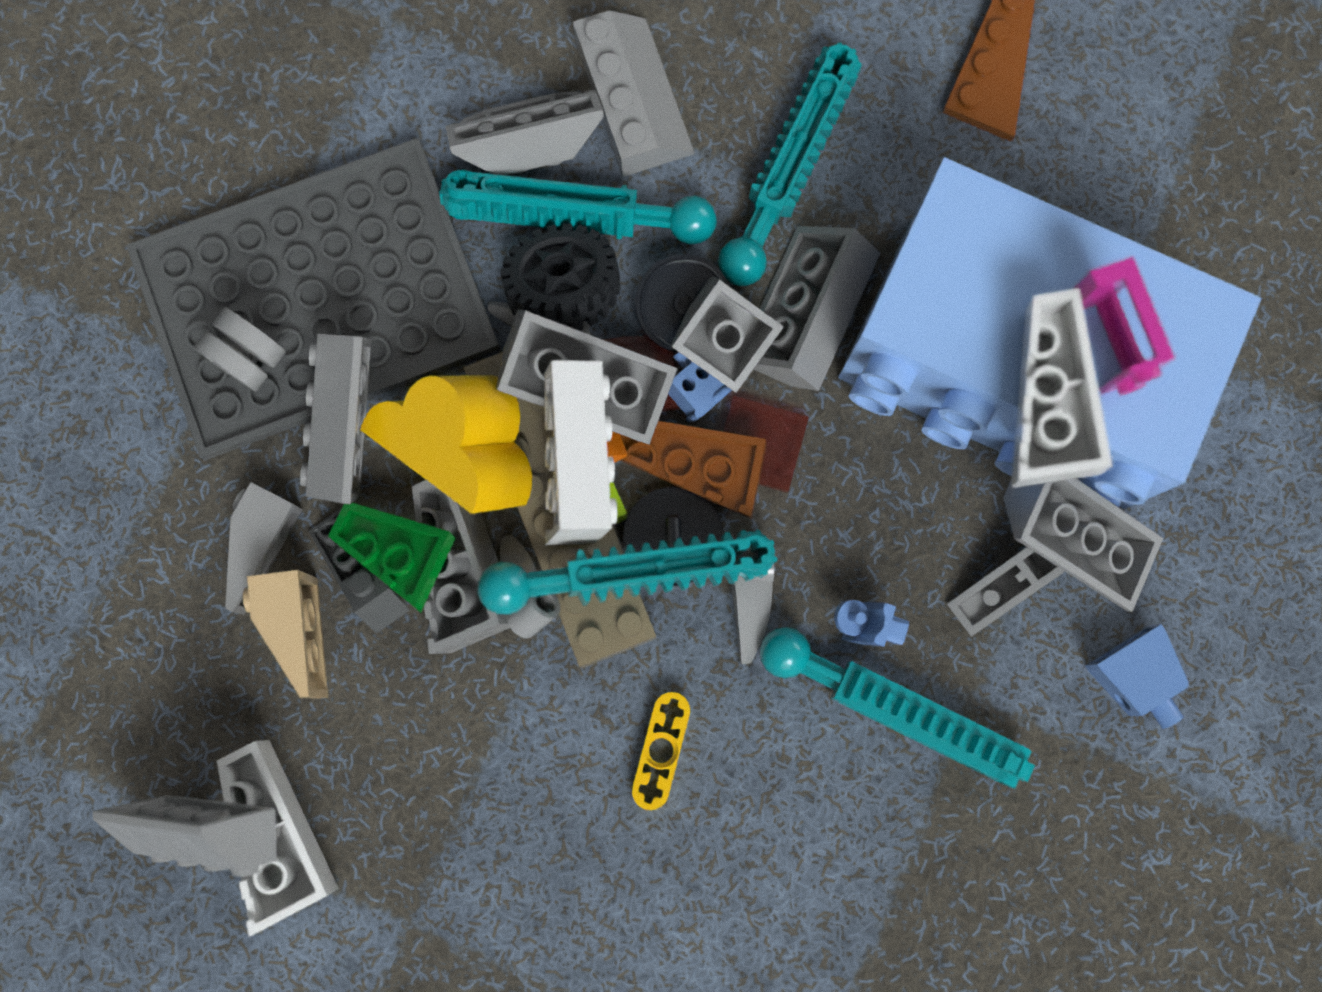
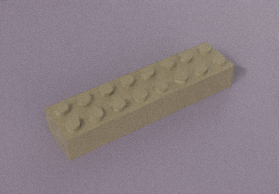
[463,352,656,669]

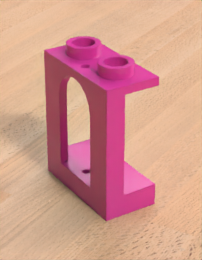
[1073,257,1175,396]

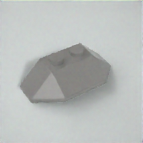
[445,90,604,176]

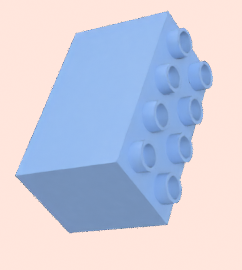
[838,157,1262,509]

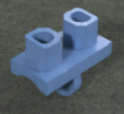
[834,600,909,647]

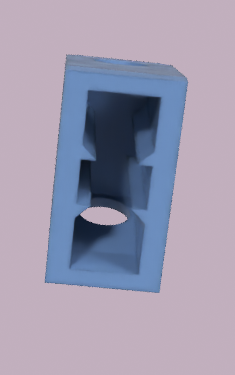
[1085,624,1189,729]

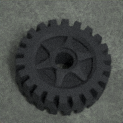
[501,224,621,331]

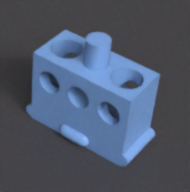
[668,352,732,423]

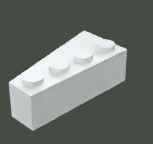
[1011,288,1112,488]
[544,360,617,545]
[217,740,339,937]

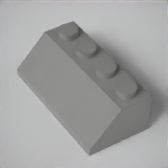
[573,10,694,177]
[753,226,880,391]
[496,309,677,445]
[300,334,372,504]
[1003,478,1163,612]
[93,795,277,876]

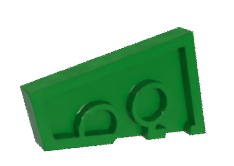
[328,503,455,613]

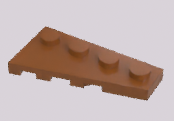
[942,0,1035,142]
[620,421,767,520]

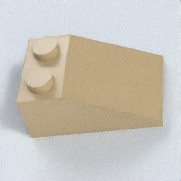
[243,570,328,699]

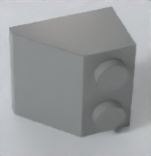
[671,276,783,393]

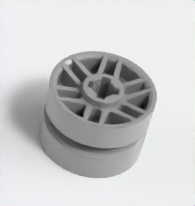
[193,307,286,392]

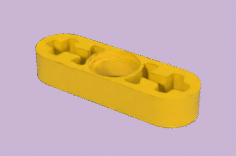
[632,692,690,810]

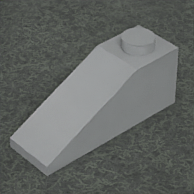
[225,482,303,615]
[947,547,1065,637]

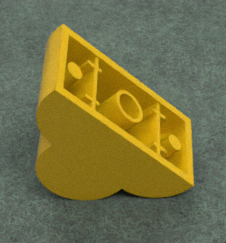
[360,375,532,514]

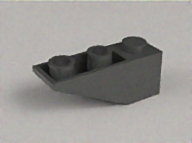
[308,508,410,634]

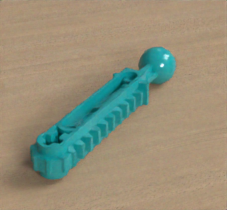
[718,42,862,287]
[439,170,717,245]
[477,530,777,615]
[760,627,1035,789]

